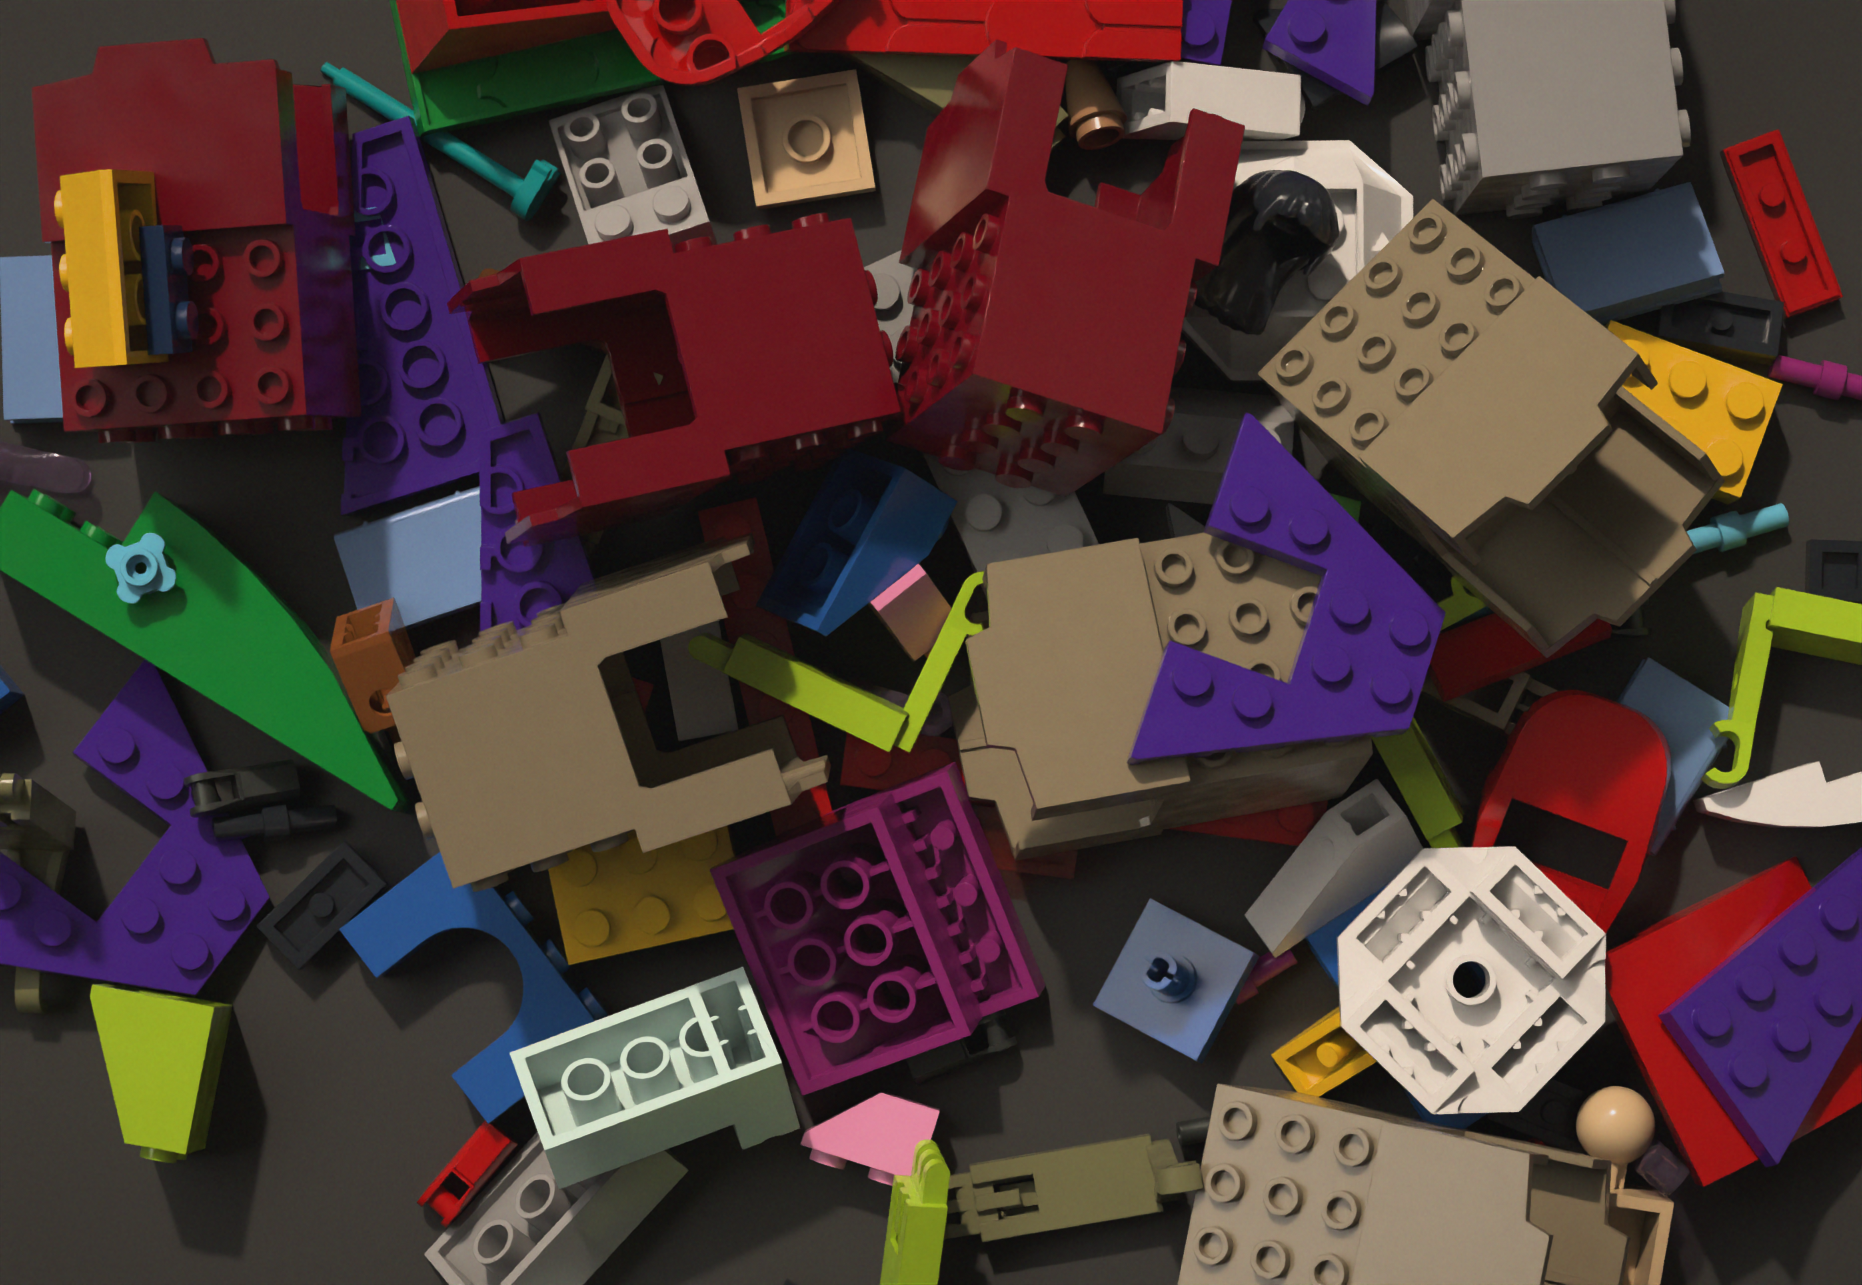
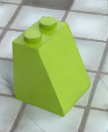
[90,983,233,1163]

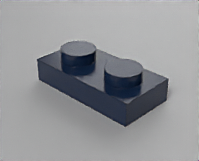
[139,225,199,355]

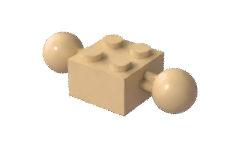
[1576,1086,1674,1285]

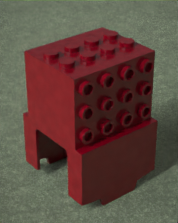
[32,38,361,444]
[886,39,1245,497]
[447,213,901,547]

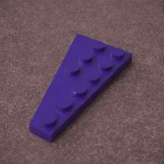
[341,116,504,517]
[479,412,596,632]
[1658,847,1862,1167]

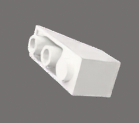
[1245,779,1423,958]

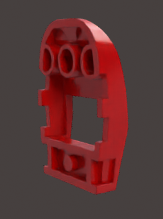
[606,0,841,86]
[1469,690,1671,933]

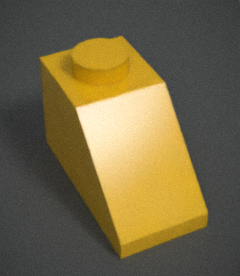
[1271,1006,1377,1097]

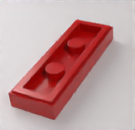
[1719,129,1843,320]
[1428,613,1612,702]

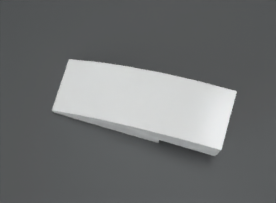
[1693,761,1862,828]

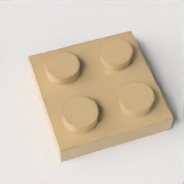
[737,69,876,210]

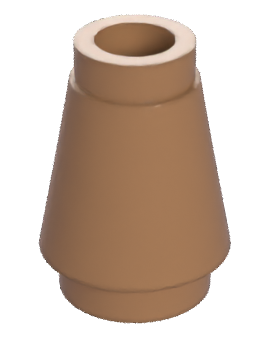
[1065,60,1127,150]

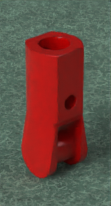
[417,1120,518,1228]

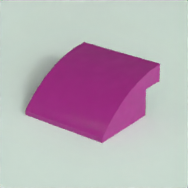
[710,762,1046,1096]

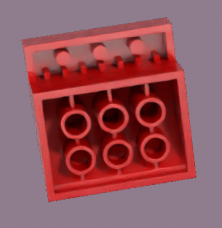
[1605,856,1862,1187]

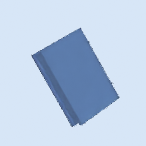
[1531,182,1725,325]
[0,255,63,424]
[334,486,481,630]
[1616,657,1729,856]

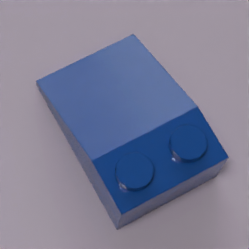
[756,449,958,636]

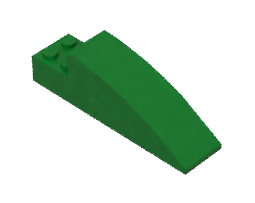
[0,489,412,814]

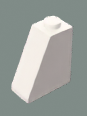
[1116,61,1305,141]

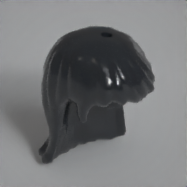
[1194,170,1339,335]

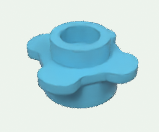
[105,533,177,604]

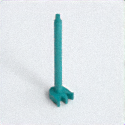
[320,62,561,221]

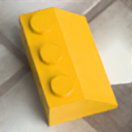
[54,169,169,368]

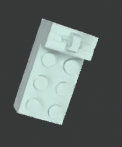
[510,967,800,1189]

